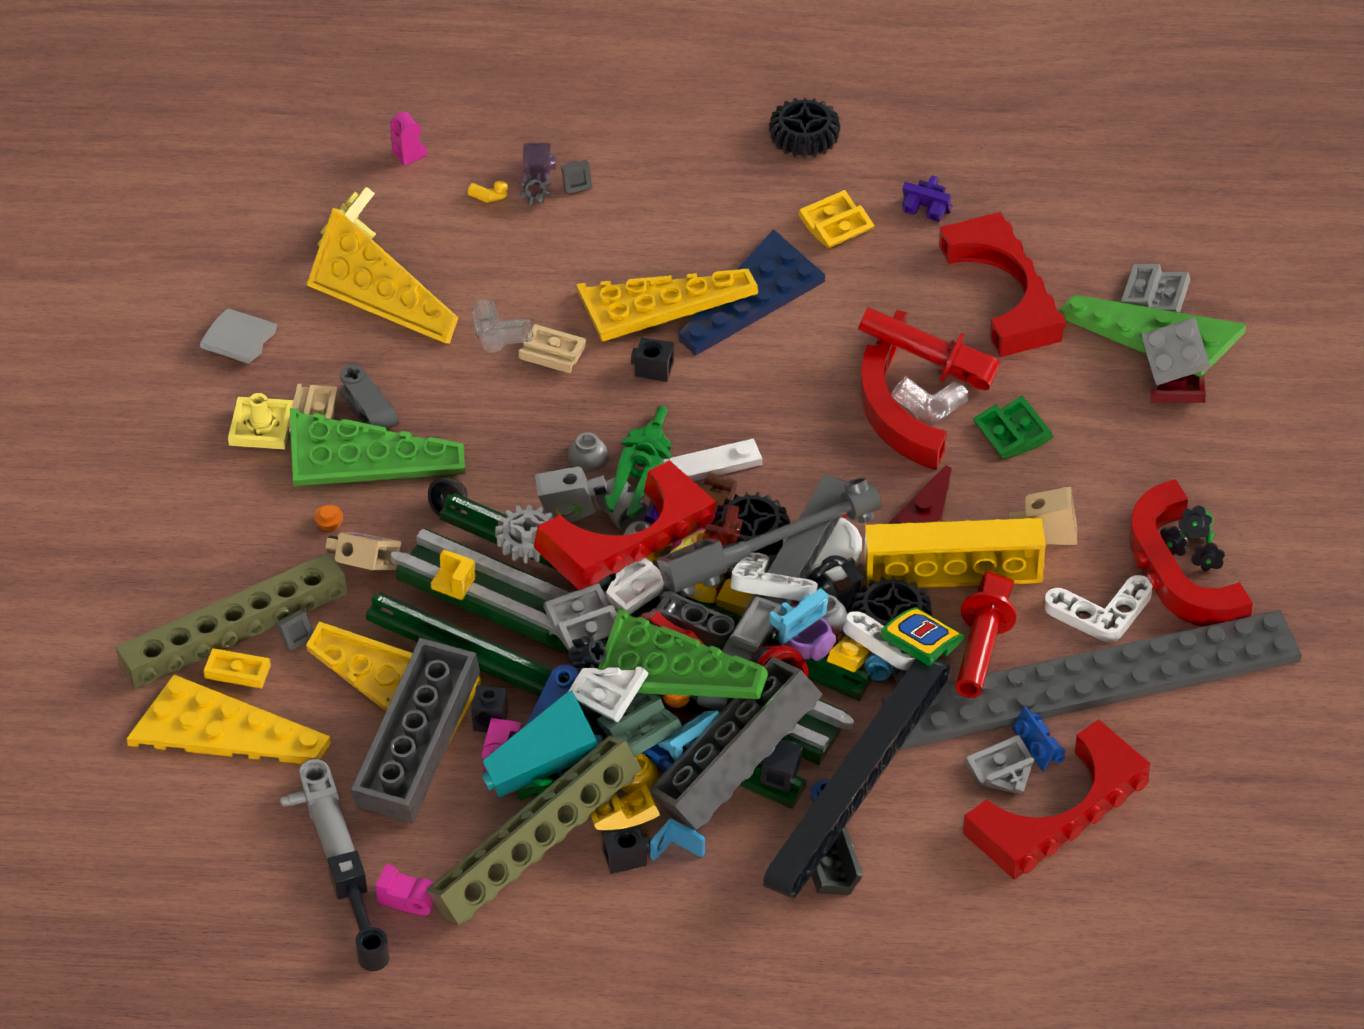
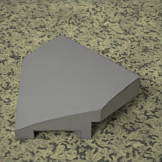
[964,735,1035,794]

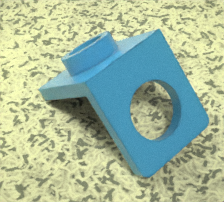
[650,818,705,861]

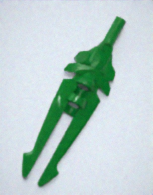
[605,406,671,518]

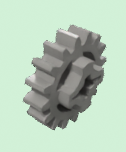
[495,505,552,563]

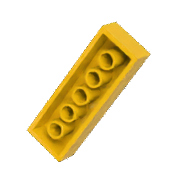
[864,518,1046,588]

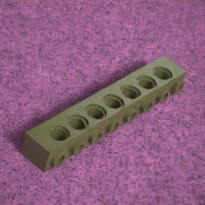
[116,552,347,689]
[426,736,642,925]

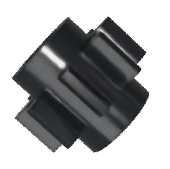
[518,172,551,205]
[568,634,606,670]

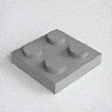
[1141,317,1211,385]

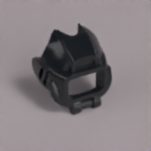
[806,555,864,612]

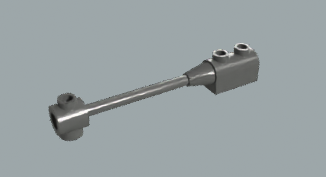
[657,477,881,597]

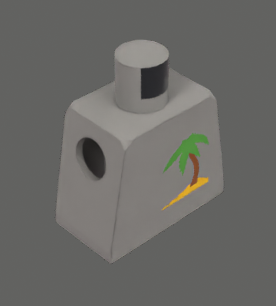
[535,466,608,523]

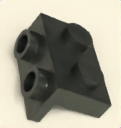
[811,828,862,895]

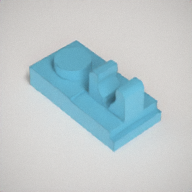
[769,588,829,645]
[658,711,719,761]

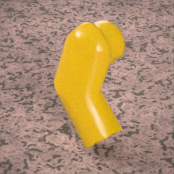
[467,181,508,203]

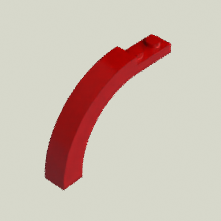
[861,310,947,470]

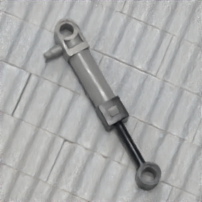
[280,759,389,971]

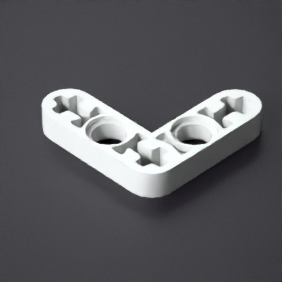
[730,553,817,601]
[1044,575,1153,643]
[843,612,916,670]

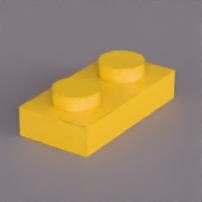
[827,635,872,672]
[203,648,271,689]

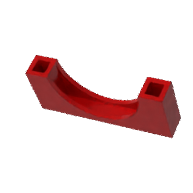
[939,212,1066,357]
[533,460,716,591]
[963,719,1150,879]

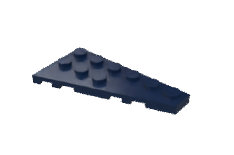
[679,229,825,356]

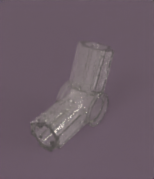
[472,299,533,353]
[891,376,968,426]

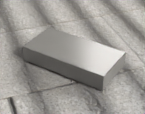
[730,596,782,653]

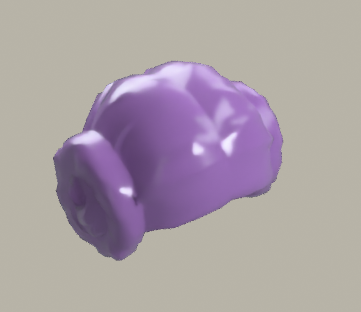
[778,604,836,661]

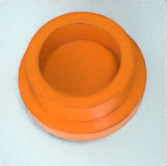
[314,505,343,532]

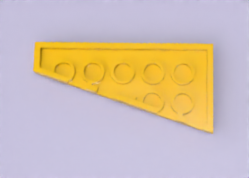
[306,208,459,344]
[576,269,758,342]
[306,621,481,749]
[126,675,331,764]

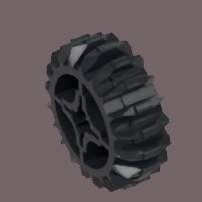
[769,97,841,159]
[712,491,790,557]
[852,575,932,626]

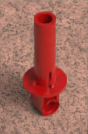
[857,307,1000,390]
[955,570,1017,698]

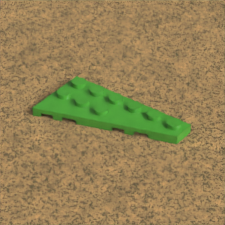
[1059,295,1246,377]
[290,408,466,486]
[598,609,768,699]

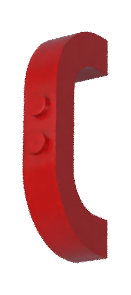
[1130,479,1253,627]

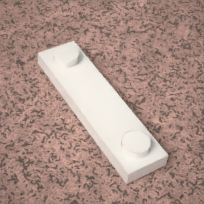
[664,438,762,481]

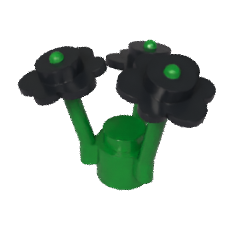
[1160,505,1225,571]

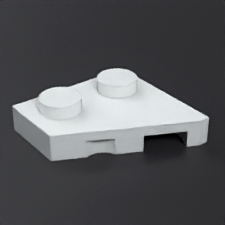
[606,558,667,615]
[568,667,649,723]

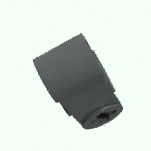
[340,364,399,430]
[650,591,734,651]

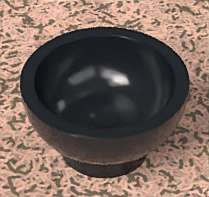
[428,478,467,516]

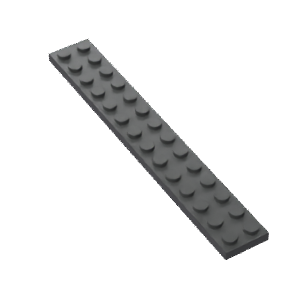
[882,610,1302,750]

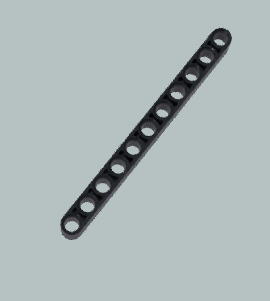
[763,659,950,899]

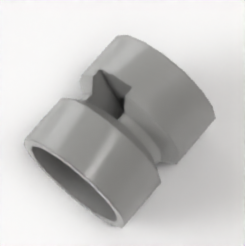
[596,478,648,532]

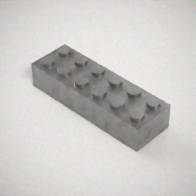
[351,638,480,824]
[648,657,823,830]

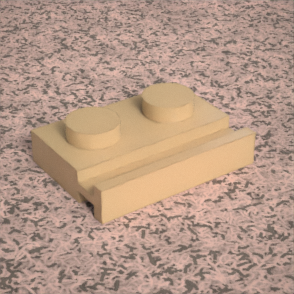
[519,324,586,373]
[288,384,339,433]

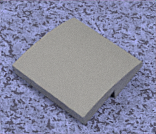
[1121,264,1190,313]
[200,308,277,364]
[543,583,617,651]

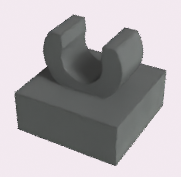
[561,160,592,194]
[276,610,313,651]

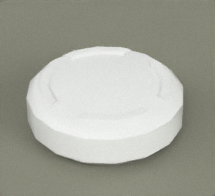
[783,517,862,582]

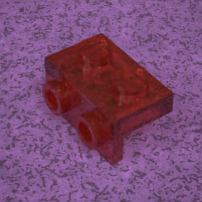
[702,505,742,546]

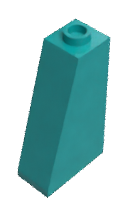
[482,691,598,798]

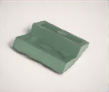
[596,693,682,757]

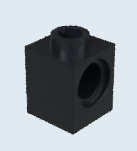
[631,337,674,382]
[471,685,508,733]
[760,739,803,792]
[601,825,650,874]

